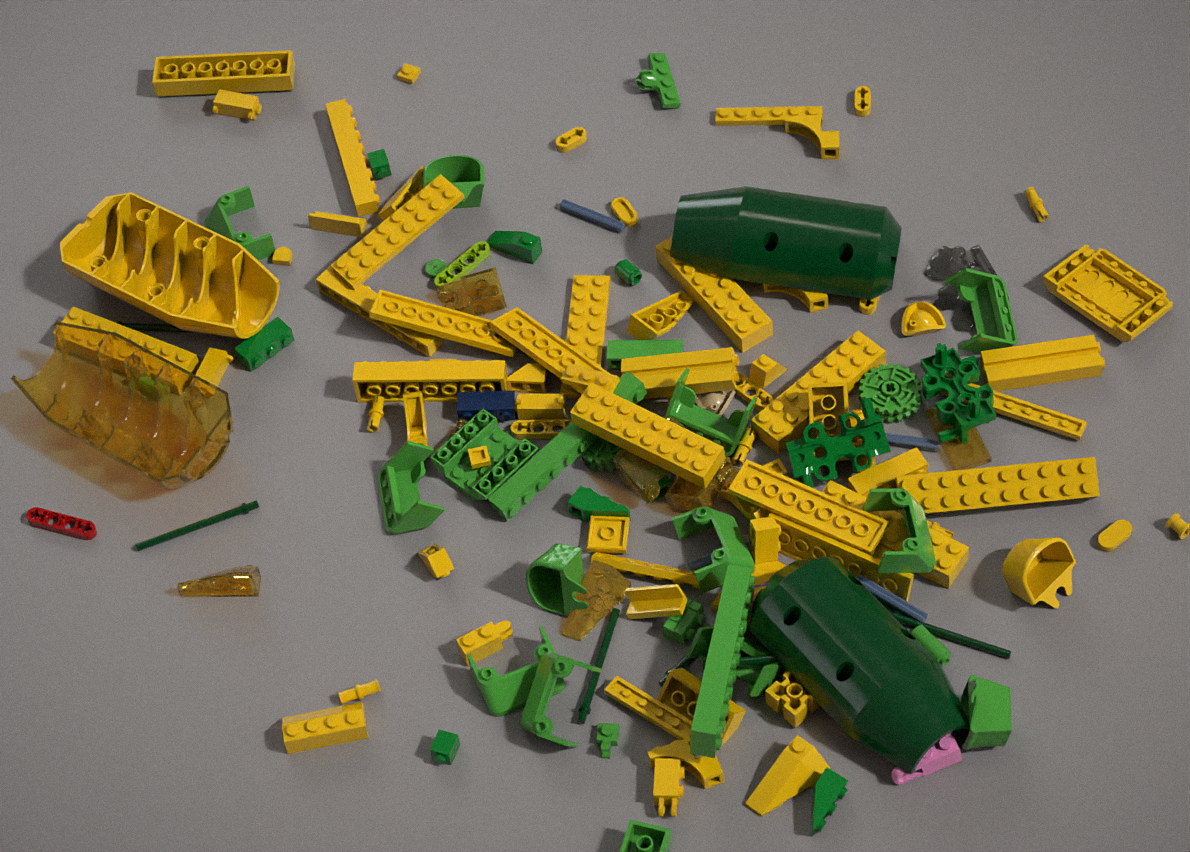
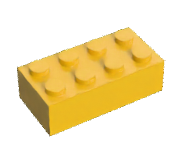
[808,382,851,462]

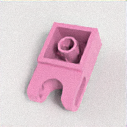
[892,733,962,785]

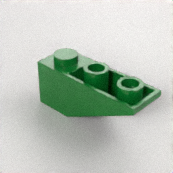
[568,485,631,521]
[810,767,848,837]

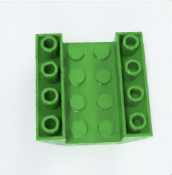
[430,409,539,500]

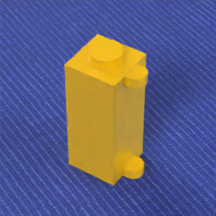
[213,89,262,121]
[192,347,233,397]
[514,393,565,420]

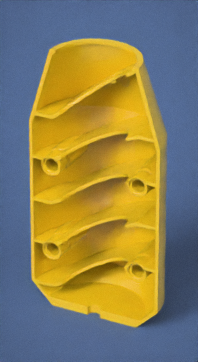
[60,192,280,339]

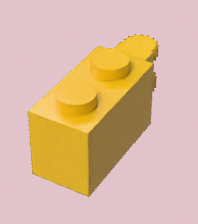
[456,620,513,666]
[653,758,685,817]

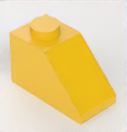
[749,354,787,389]
[507,363,548,393]
[417,543,455,578]

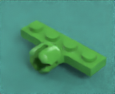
[637,53,681,108]

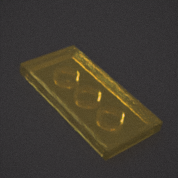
[926,401,992,470]

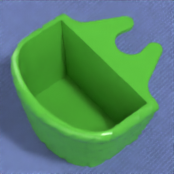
[423,155,485,209]
[526,543,589,617]
[959,675,1012,750]

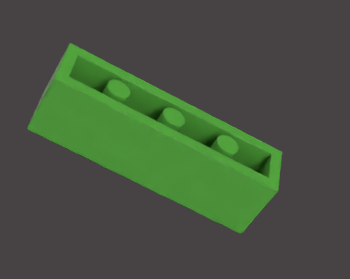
[607,339,684,370]

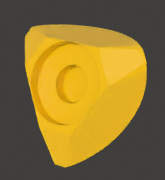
[901,301,946,336]

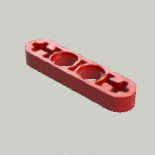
[26,507,97,541]

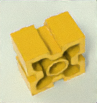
[765,671,820,728]

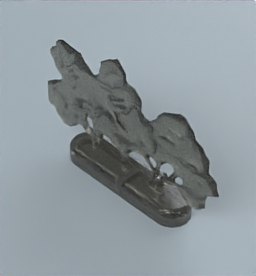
[924,245,1009,332]

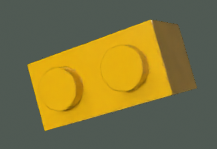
[749,516,781,564]

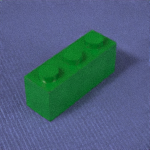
[234,317,294,372]

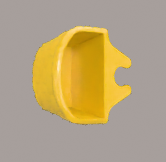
[1002,537,1076,609]

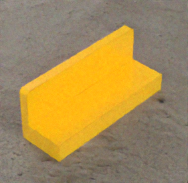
[308,211,367,237]
[625,584,688,619]

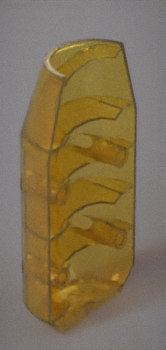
[11,321,233,489]

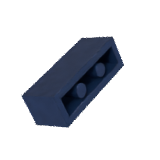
[457,391,516,422]

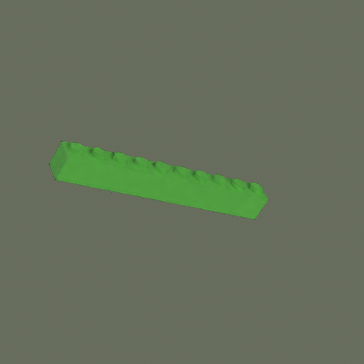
[488,371,647,521]

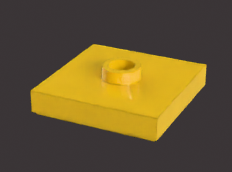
[587,515,630,554]

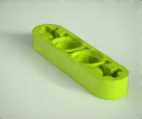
[434,241,490,292]

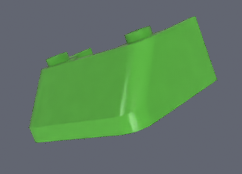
[204,186,275,261]
[944,268,1018,354]
[665,368,757,456]
[378,441,445,534]
[863,488,936,574]
[672,506,755,593]
[467,626,565,717]
[686,626,785,697]
[521,652,602,747]

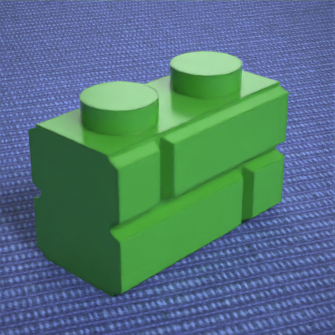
[662,597,705,645]

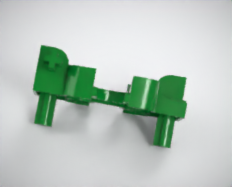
[920,343,996,444]
[786,397,891,489]

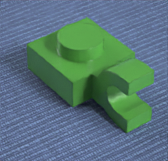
[597,723,620,759]

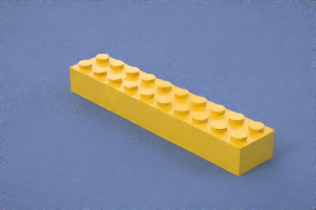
[895,457,1100,515]

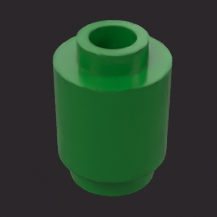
[615,259,642,285]

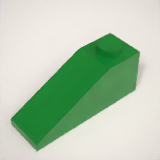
[487,231,542,264]

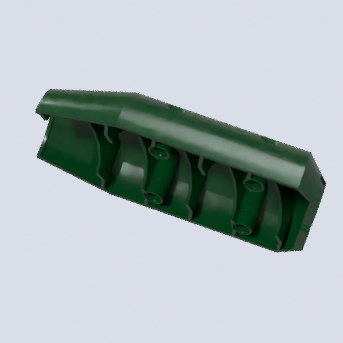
[670,186,902,300]
[749,557,969,775]

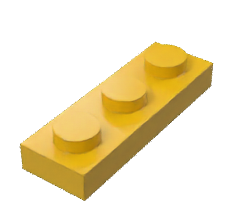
[560,364,620,393]

